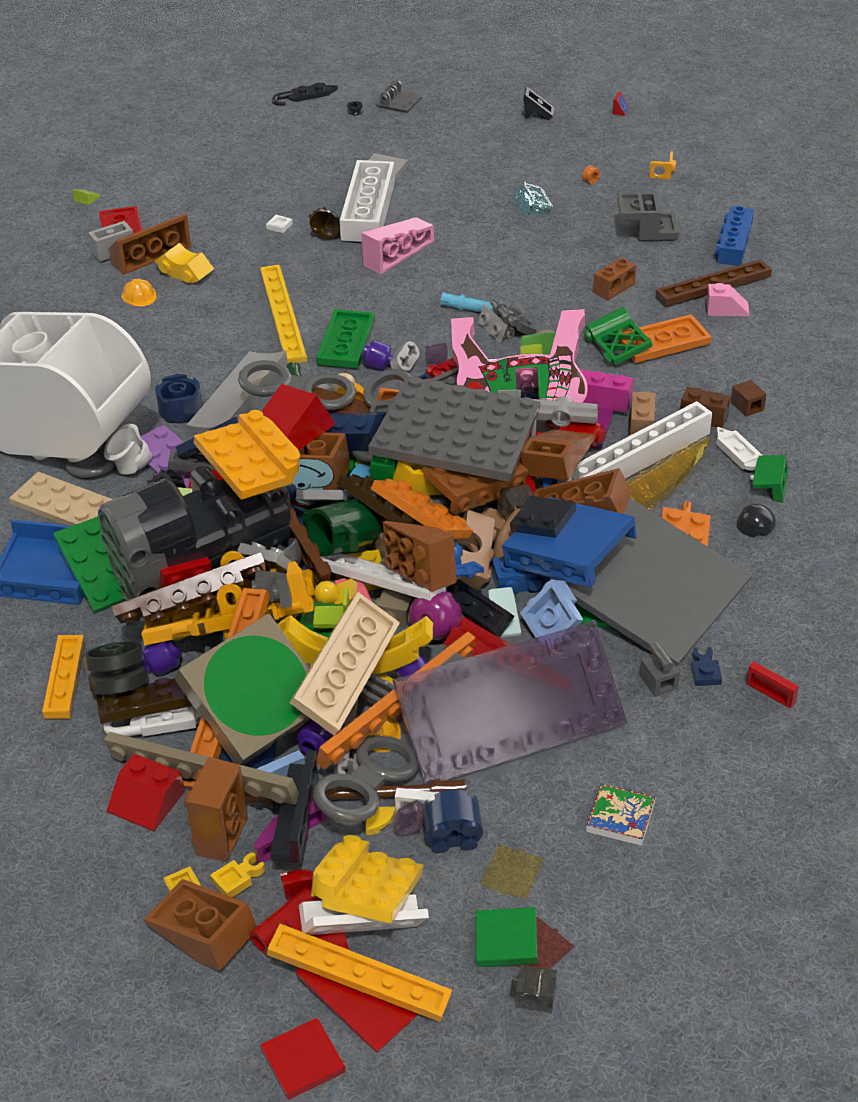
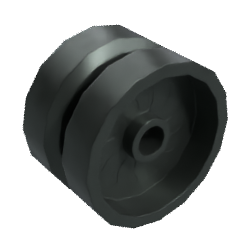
[84,641,148,694]

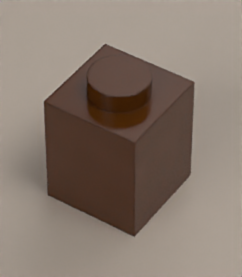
[730,380,766,417]

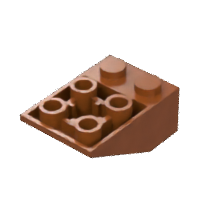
[521,430,596,480]
[382,521,457,592]

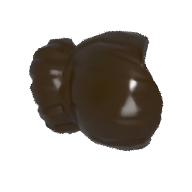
[309,207,341,240]

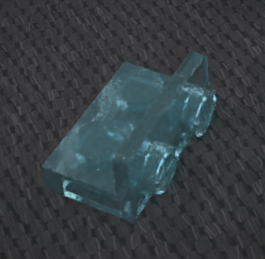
[515,182,553,217]

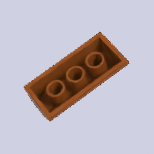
[109,214,191,275]

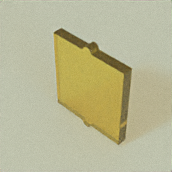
[481,845,544,900]

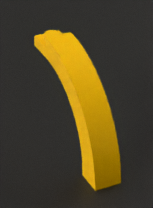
[277,615,433,674]

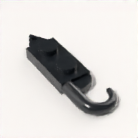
[272,82,338,106]

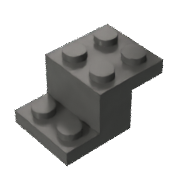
[617,192,679,240]

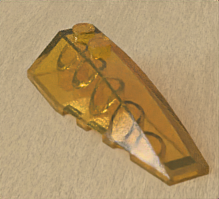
[626,436,711,510]

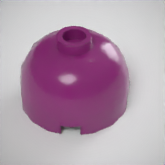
[409,591,462,640]

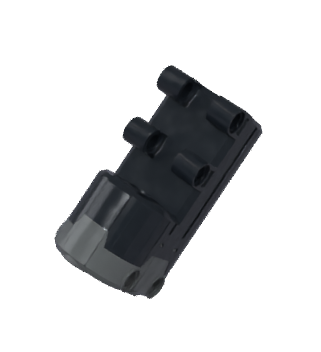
[98,466,292,601]

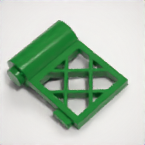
[583,307,653,365]

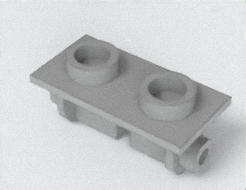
[477,305,515,343]

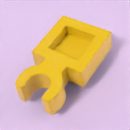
[210,852,265,897]

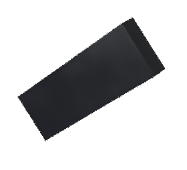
[450,579,515,637]

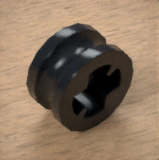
[347,101,363,116]

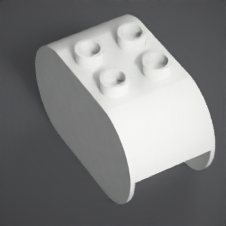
[0,312,151,462]

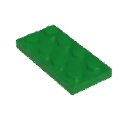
[316,309,375,369]
[53,516,126,614]

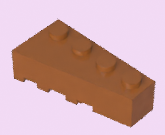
[532,468,631,514]

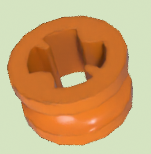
[582,165,600,185]

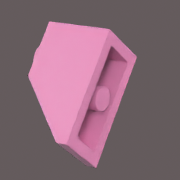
[706,283,750,316]

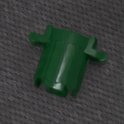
[302,498,381,557]

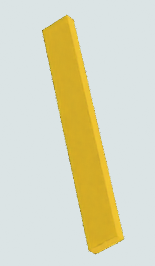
[260,265,307,364]

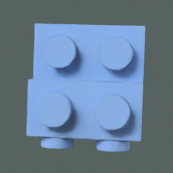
[520,580,583,653]

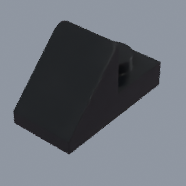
[523,87,555,120]

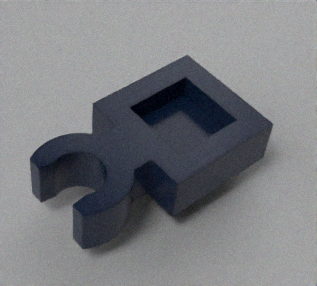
[691,647,722,686]

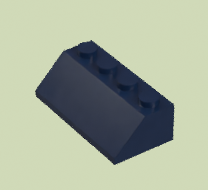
[324,412,387,451]

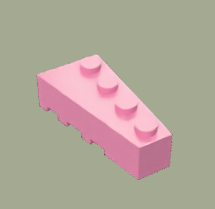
[362,217,434,274]

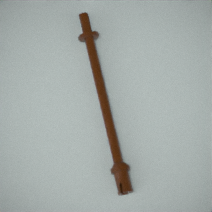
[244,778,466,809]

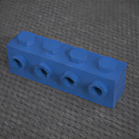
[715,206,754,266]
[492,557,551,594]

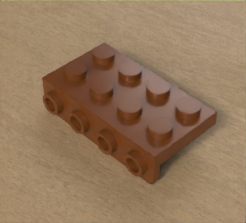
[422,462,529,515]

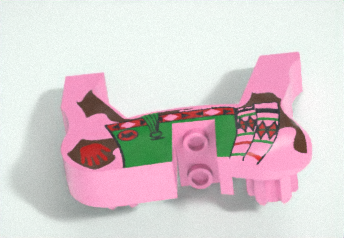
[451,309,588,403]

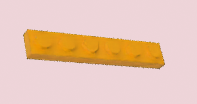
[267,924,452,1022]

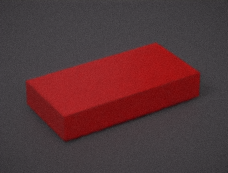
[746,661,799,708]

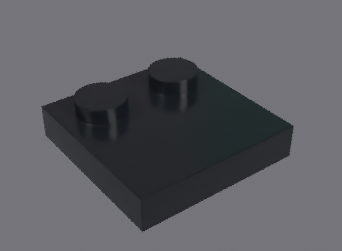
[509,496,577,538]

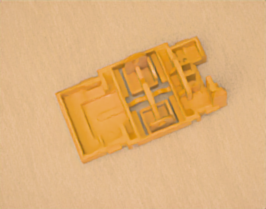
[141,551,315,645]

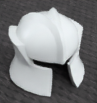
[104,424,152,475]

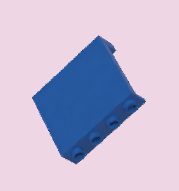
[502,497,637,588]
[0,520,84,605]

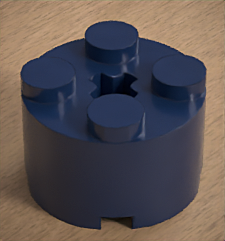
[155,374,202,423]
[422,790,483,853]

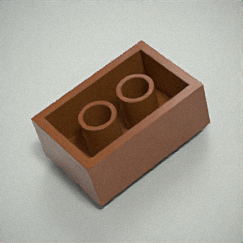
[184,758,248,862]

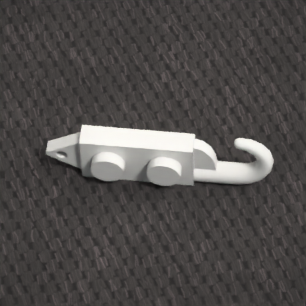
[716,427,762,480]
[103,706,202,736]

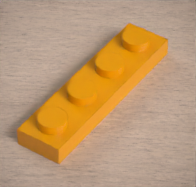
[42,635,85,719]

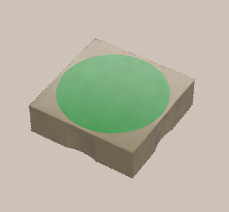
[175,613,311,766]

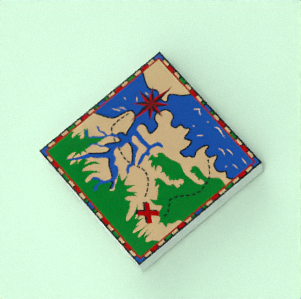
[586,784,655,846]

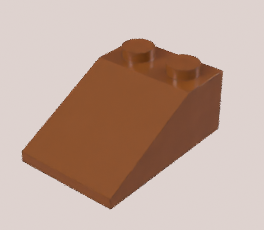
[144,879,256,971]

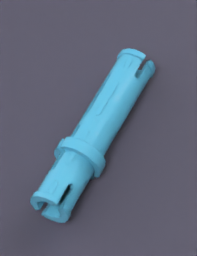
[440,292,500,317]

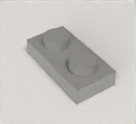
[237,542,292,571]

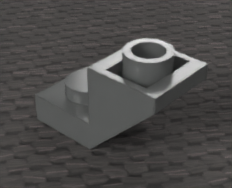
[251,570,292,608]

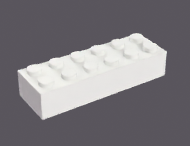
[340,160,395,242]

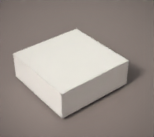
[266,215,293,233]

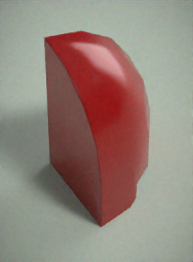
[280,869,314,901]

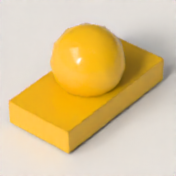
[311,578,357,605]

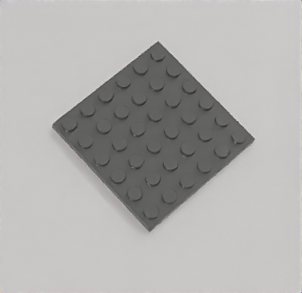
[368,377,541,482]

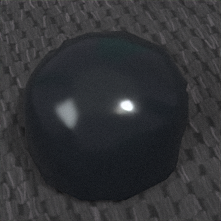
[737,504,776,538]

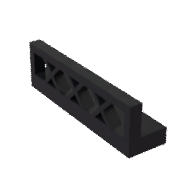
[270,750,318,863]

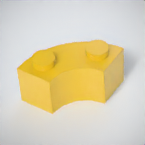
[155,243,214,283]

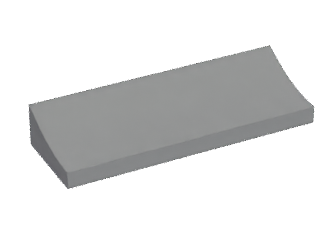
[187,351,288,434]

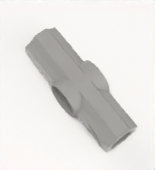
[533,396,598,427]

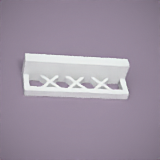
[299,894,429,935]

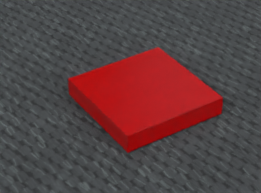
[260,1018,346,1100]

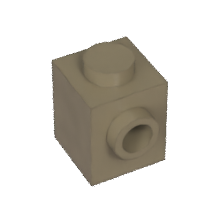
[375,589,414,628]

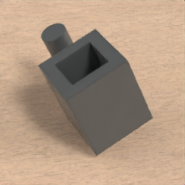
[640,642,680,697]

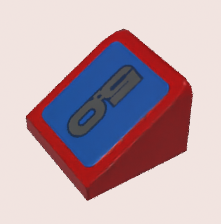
[613,91,630,116]

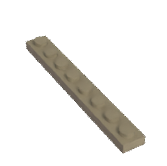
[104,732,299,805]

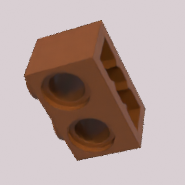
[593,257,636,301]

